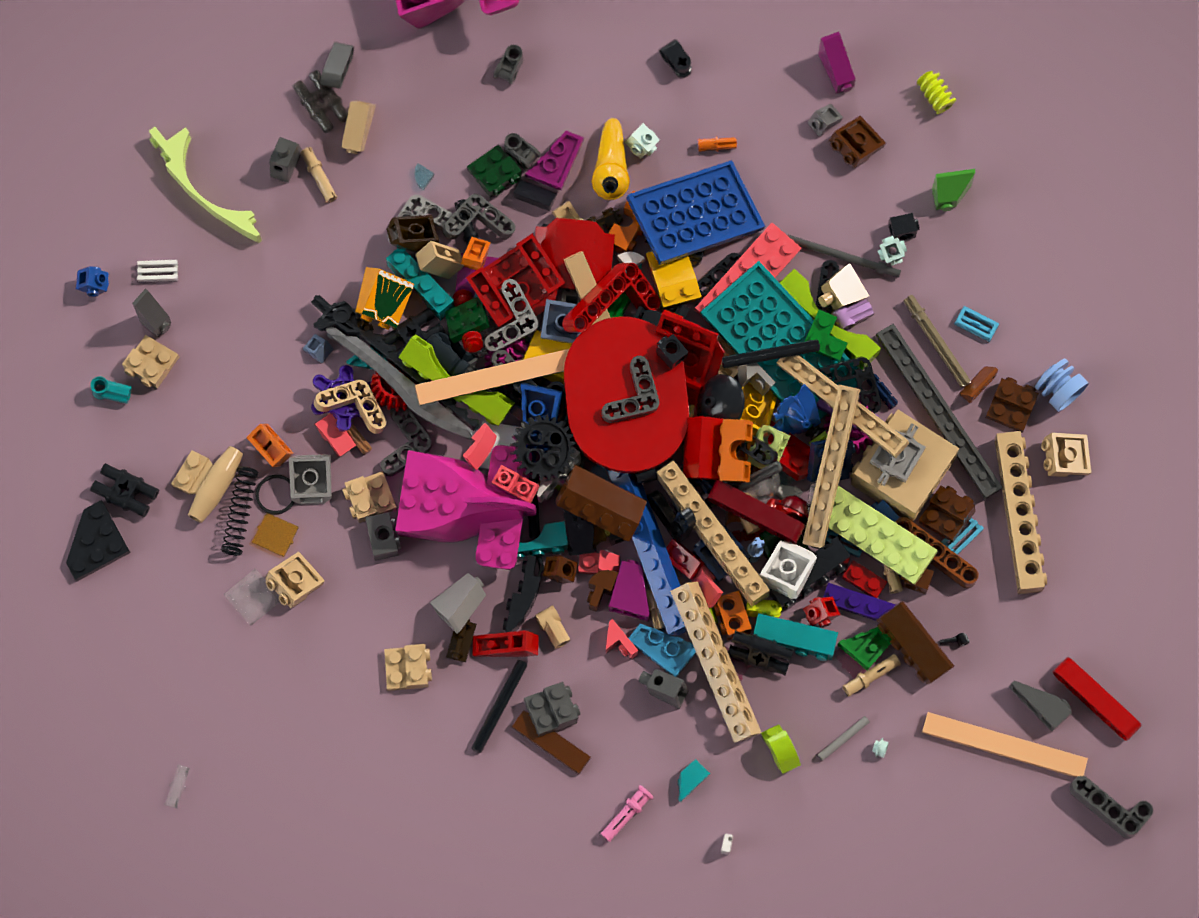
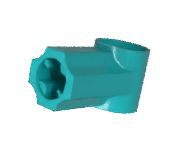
[90,376,132,404]

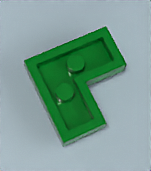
[804,310,848,362]

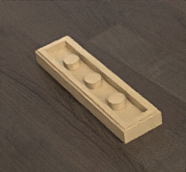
[563,251,611,325]

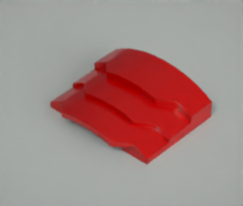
[535,218,615,290]
[466,233,566,327]
[656,310,725,405]

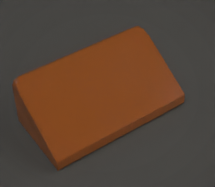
[960,366,998,403]

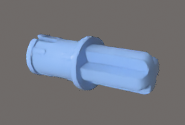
[747,537,765,563]

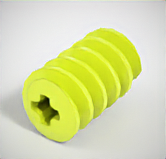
[916,71,956,115]

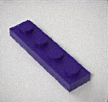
[823,583,896,621]

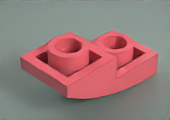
[314,413,356,457]
[462,423,497,470]
[492,465,540,503]
[691,565,723,608]

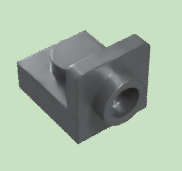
[808,104,843,136]

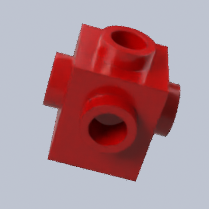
[803,597,840,628]

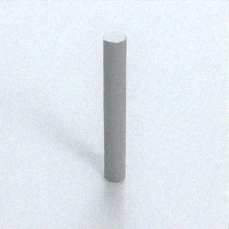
[818,716,870,761]

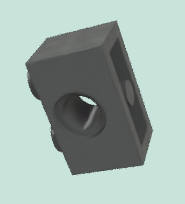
[365,512,401,561]

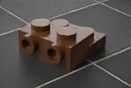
[829,115,886,168]
[985,377,1039,433]
[919,486,976,543]

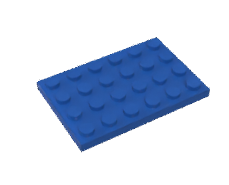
[626,160,766,265]

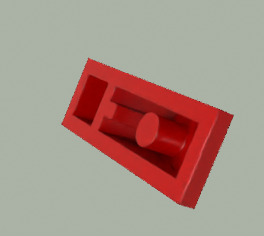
[473,630,539,657]

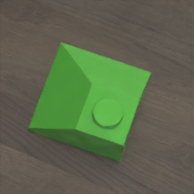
[932,169,976,211]

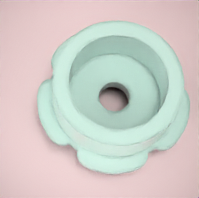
[872,738,889,758]

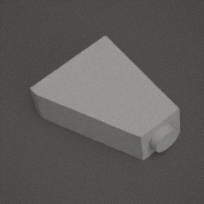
[430,573,486,633]

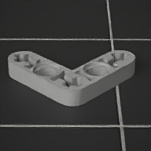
[387,195,458,246]
[485,279,539,352]

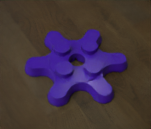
[311,365,375,432]

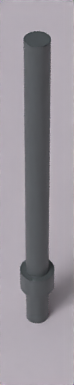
[788,234,901,278]

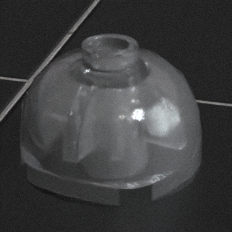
[743,473,781,503]

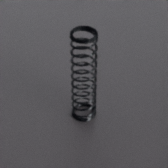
[221,467,259,556]

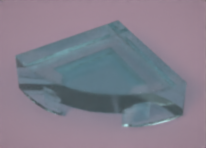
[415,163,434,191]

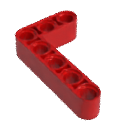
[562,263,660,333]

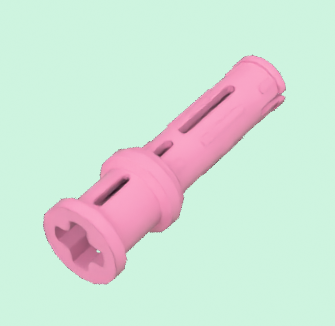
[600,785,654,842]

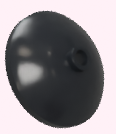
[696,374,744,420]

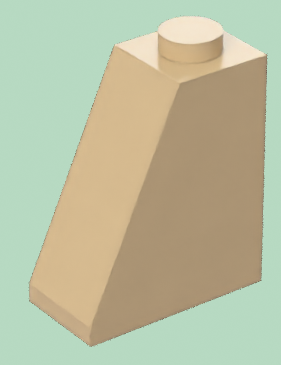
[341,101,376,154]

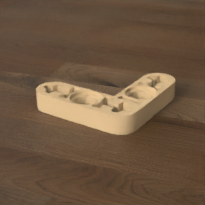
[314,380,386,434]

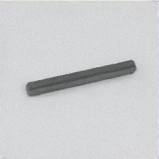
[703,461,783,509]

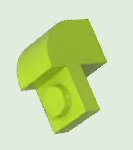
[761,724,801,774]

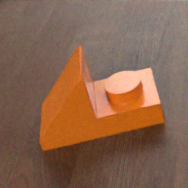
[461,237,491,270]

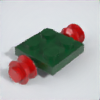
[445,289,490,353]

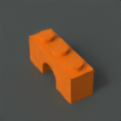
[609,191,643,254]
[718,419,753,483]

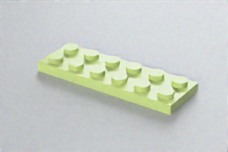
[828,486,938,585]

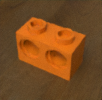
[246,424,294,467]
[713,590,752,640]

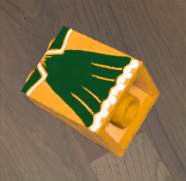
[355,267,414,330]

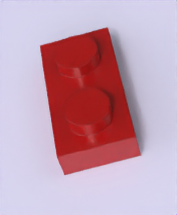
[666,539,704,579]
[842,560,888,598]

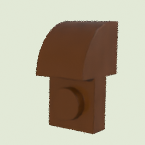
[587,570,618,612]

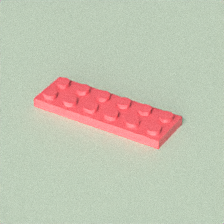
[694,223,802,314]

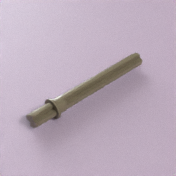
[903,295,971,387]

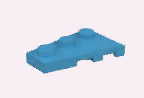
[629,624,696,677]

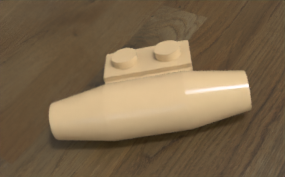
[171,446,243,523]

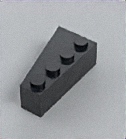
[769,536,851,609]

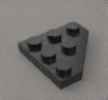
[66,500,131,582]

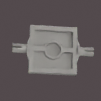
[870,424,926,486]

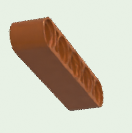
[895,517,979,589]

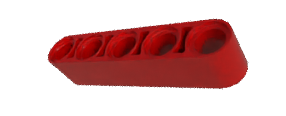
[1053,657,1142,741]

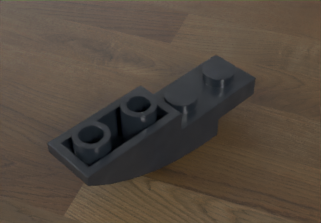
[502,555,541,632]

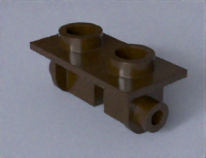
[585,207,623,232]
[446,619,477,663]

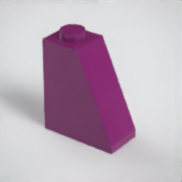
[818,31,856,94]
[609,559,649,622]

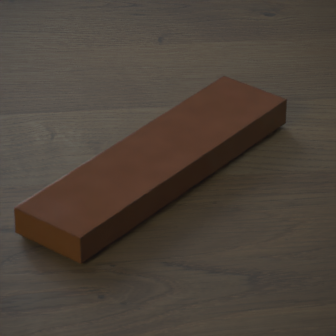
[512,710,591,775]

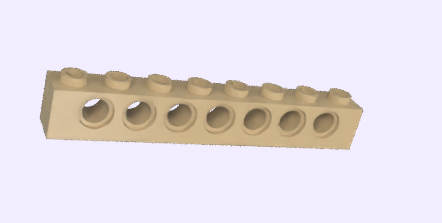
[994,431,1047,594]
[657,461,770,607]
[671,582,762,743]

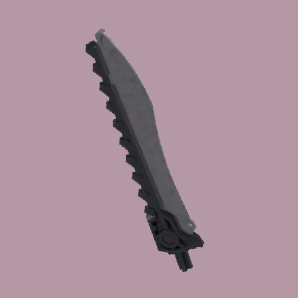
[311,295,481,442]

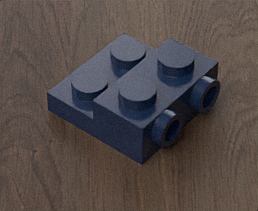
[807,439,856,482]
[693,526,751,583]

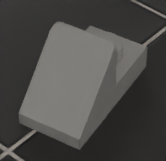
[738,363,776,396]

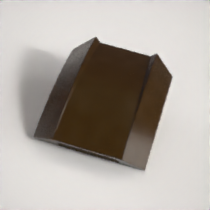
[387,215,439,253]

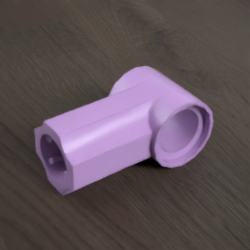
[831,299,874,331]

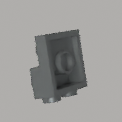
[523,682,580,737]

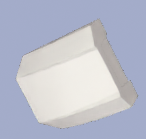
[760,541,817,599]

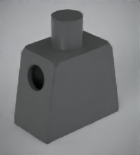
[269,137,302,183]
[639,669,689,709]

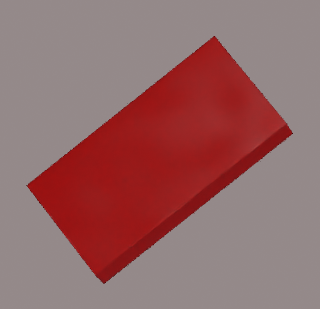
[683,416,723,480]

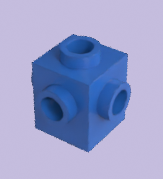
[76,266,109,297]

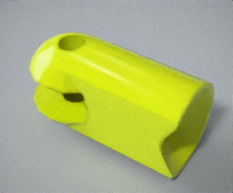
[746,599,782,618]

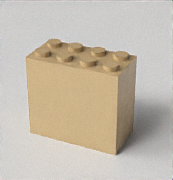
[850,410,959,522]

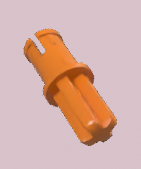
[698,136,737,152]

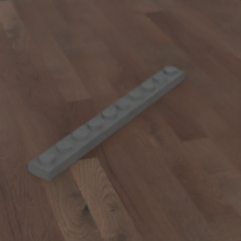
[876,323,1003,499]

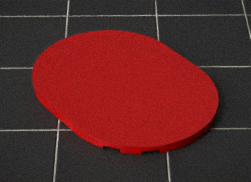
[564,317,689,473]

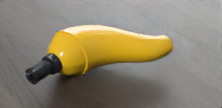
[591,118,630,200]

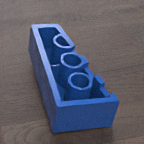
[521,383,564,463]

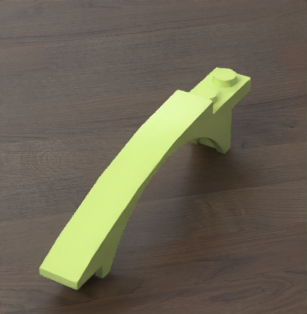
[149,127,262,243]

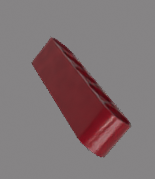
[707,480,805,544]

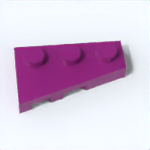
[525,131,584,191]

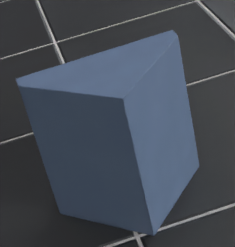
[540,299,582,344]

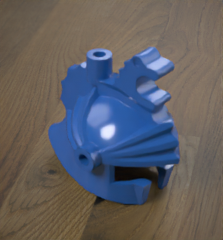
[772,384,821,435]

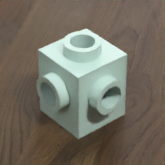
[624,123,660,159]
[877,236,907,266]

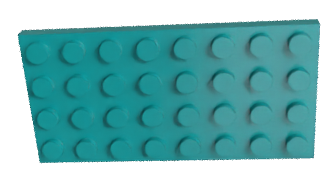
[700,261,865,431]

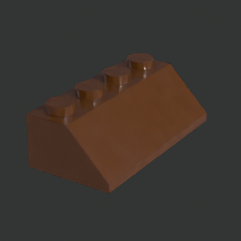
[555,464,647,542]
[876,601,954,684]

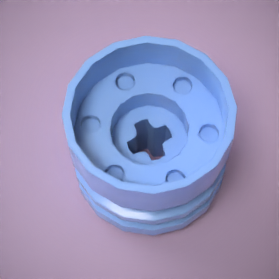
[1035,358,1089,412]

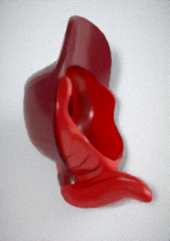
[766,495,809,525]

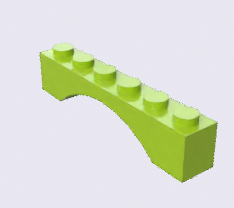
[780,269,881,370]
[398,334,515,426]

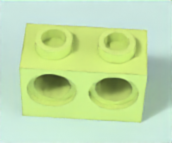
[747,425,790,469]

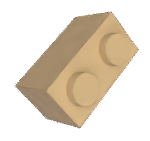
[415,241,465,279]

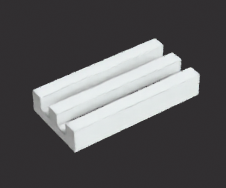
[137,260,178,282]

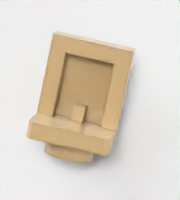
[552,201,583,220]

